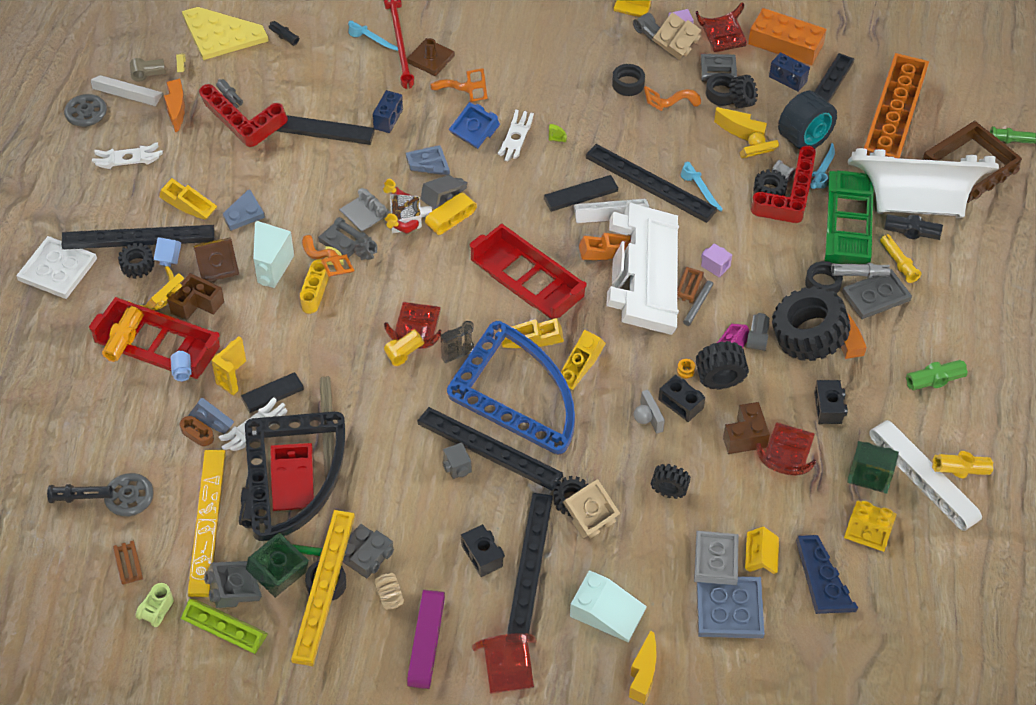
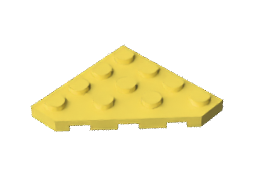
[182,7,268,60]

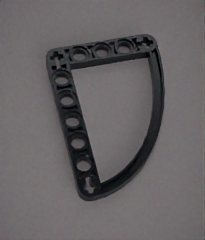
[245,411,345,541]

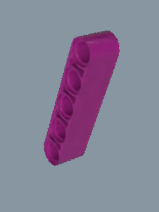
[407,590,445,689]

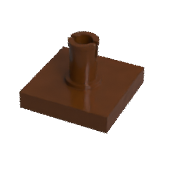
[407,38,455,76]
[193,237,240,282]

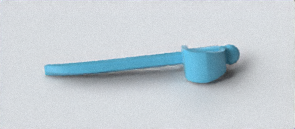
[348,20,398,51]
[810,143,835,189]
[681,162,722,211]

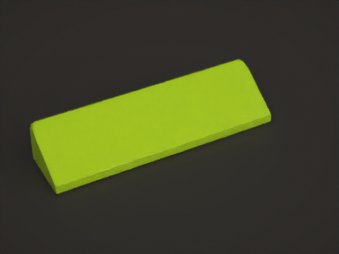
[181,599,268,654]

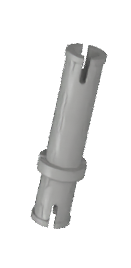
[831,263,890,278]

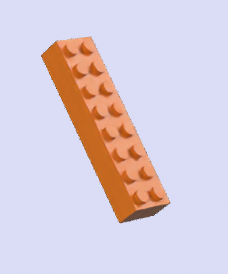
[864,53,929,158]

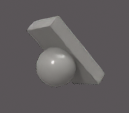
[634,390,665,434]

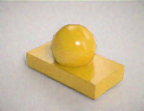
[739,132,779,159]

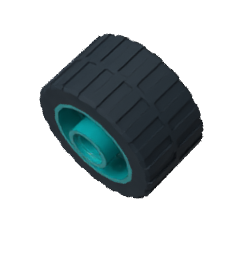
[778,90,837,149]

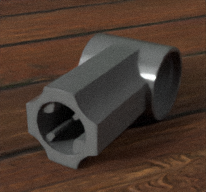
[633,13,661,43]
[746,313,770,351]

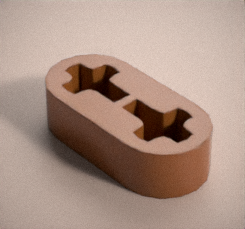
[180,416,214,446]

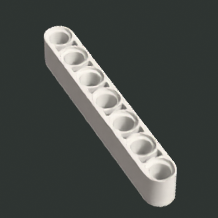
[869,420,982,531]

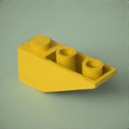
[561,329,606,390]

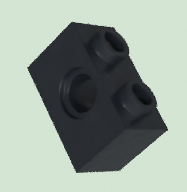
[814,380,848,424]
[461,524,505,577]

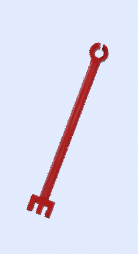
[384,0,414,89]

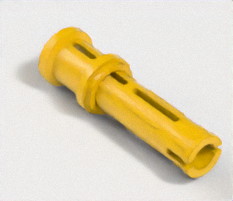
[880,234,922,283]

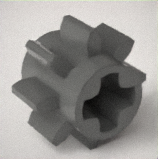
[354,237,378,260]

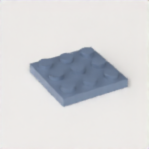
[696,576,765,639]

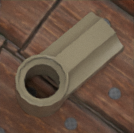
[130,58,166,82]

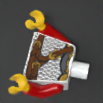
[383,179,432,234]

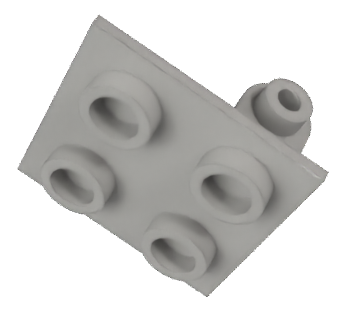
[339,188,391,232]

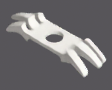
[498,109,534,162]
[92,142,163,169]
[219,397,288,451]

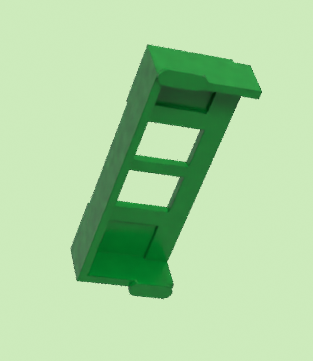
[824,170,874,265]

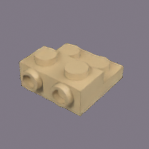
[652,12,701,60]
[563,479,620,539]

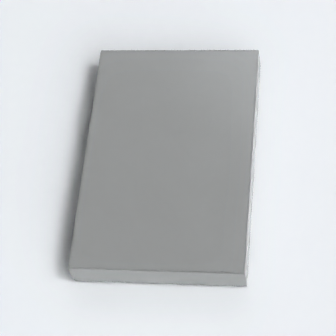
[694,531,739,585]

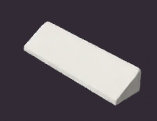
[91,75,163,106]
[574,199,649,223]

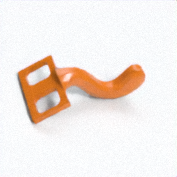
[431,68,488,102]
[644,86,701,111]
[302,235,355,277]

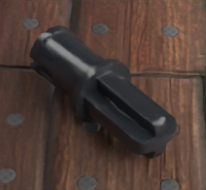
[268,21,300,46]

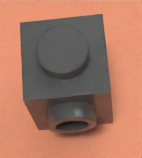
[443,443,472,479]

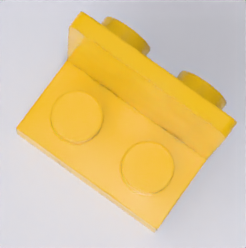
[211,336,246,396]
[844,501,897,552]

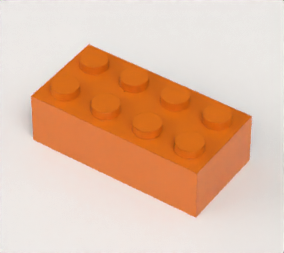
[748,8,827,65]

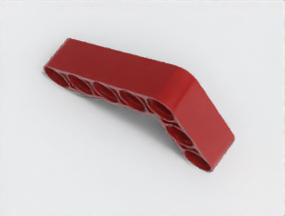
[199,84,288,147]
[751,146,816,223]

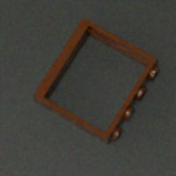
[922,121,1022,203]

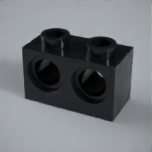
[658,375,706,422]

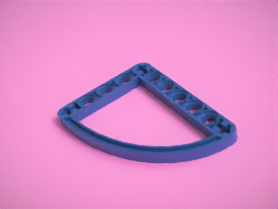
[447,321,575,455]

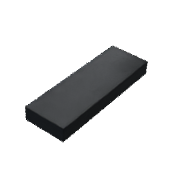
[241,372,304,413]

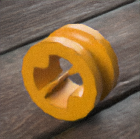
[677,359,695,379]

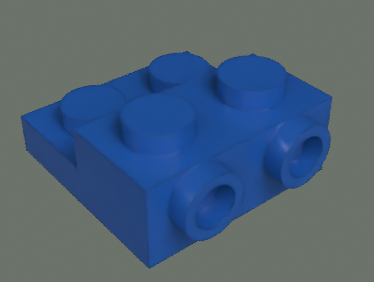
[449,102,500,149]

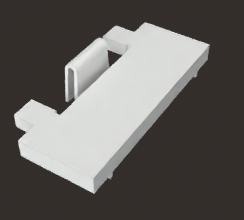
[607,203,679,335]

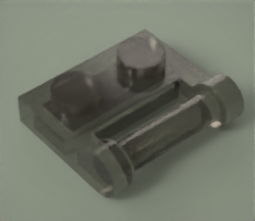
[440,321,474,363]

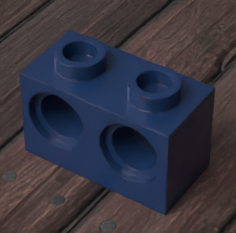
[769,52,810,92]
[372,90,403,133]

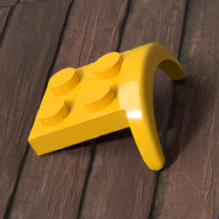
[128,266,184,311]

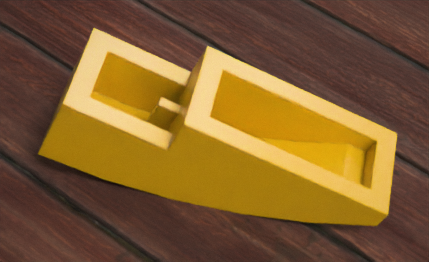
[714,107,767,141]
[159,178,217,220]
[500,318,564,348]
[629,631,656,705]

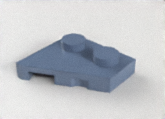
[406,145,450,175]
[223,190,265,231]
[188,397,234,434]

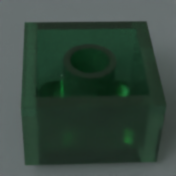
[847,441,899,494]
[246,532,309,598]

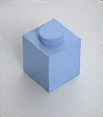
[154,237,181,267]

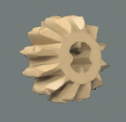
[375,573,404,610]

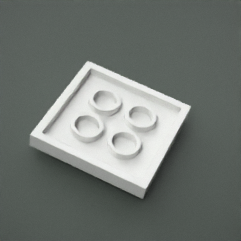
[16,236,97,299]

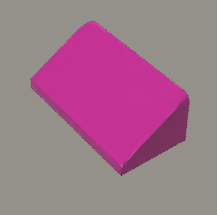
[717,324,750,348]

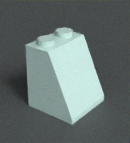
[253,221,294,288]

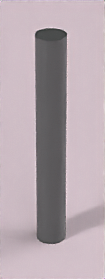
[683,280,713,326]

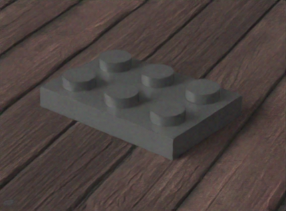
[842,269,912,319]

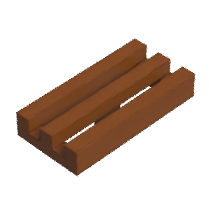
[677,267,704,304]
[113,540,143,585]

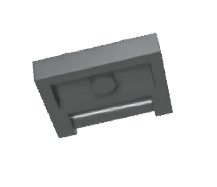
[701,54,737,81]
[318,217,369,258]

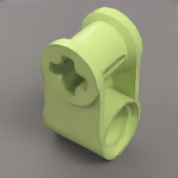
[136,583,174,627]

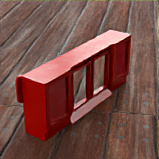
[469,223,587,319]
[89,297,220,379]

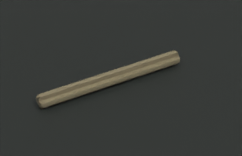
[320,376,334,478]

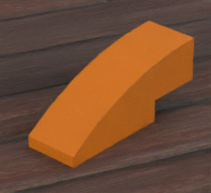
[164,79,185,132]
[579,233,631,260]
[841,313,867,359]

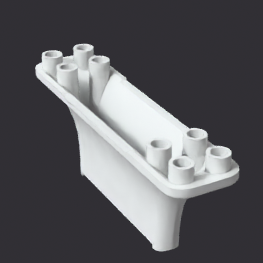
[848,148,999,218]

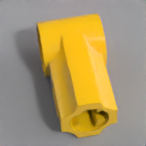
[384,329,424,366]

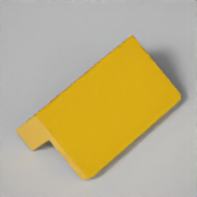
[614,0,651,17]
[745,526,779,574]

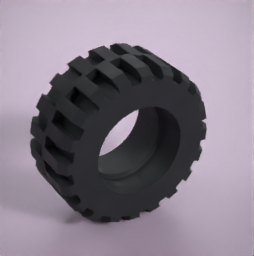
[772,286,851,361]

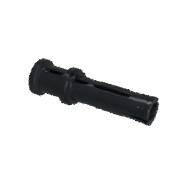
[47,484,113,504]

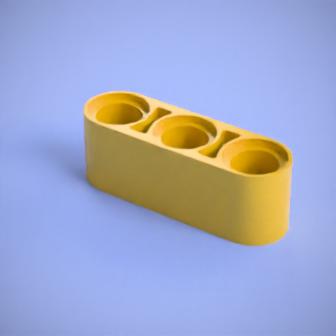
[425,192,477,235]
[300,259,329,314]

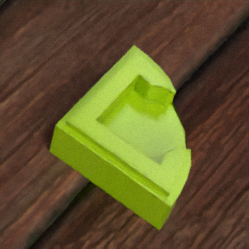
[549,124,567,142]

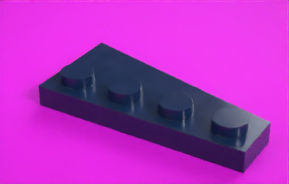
[796,535,858,614]

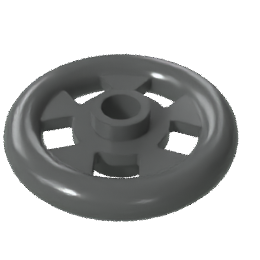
[64,94,107,127]
[104,473,154,516]

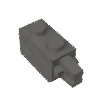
[420,175,468,209]

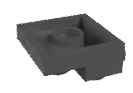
[343,524,394,579]
[204,561,262,608]

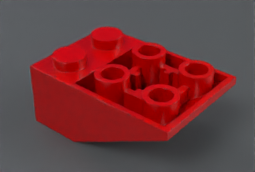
[271,443,314,511]

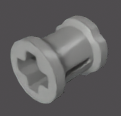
[772,160,796,182]

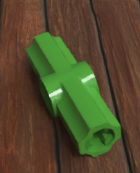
[906,360,968,390]

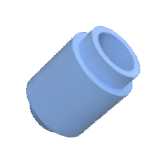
[170,351,192,381]

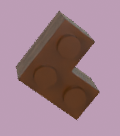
[168,273,224,321]
[723,402,770,454]

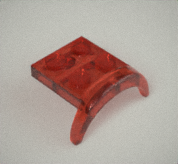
[695,2,747,52]
[384,302,442,349]
[756,422,816,476]
[472,633,536,694]

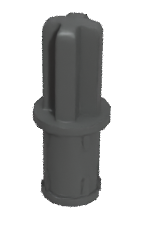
[216,79,243,108]

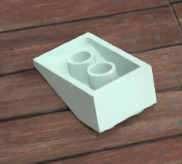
[570,570,647,643]

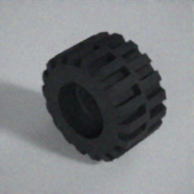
[696,341,749,390]

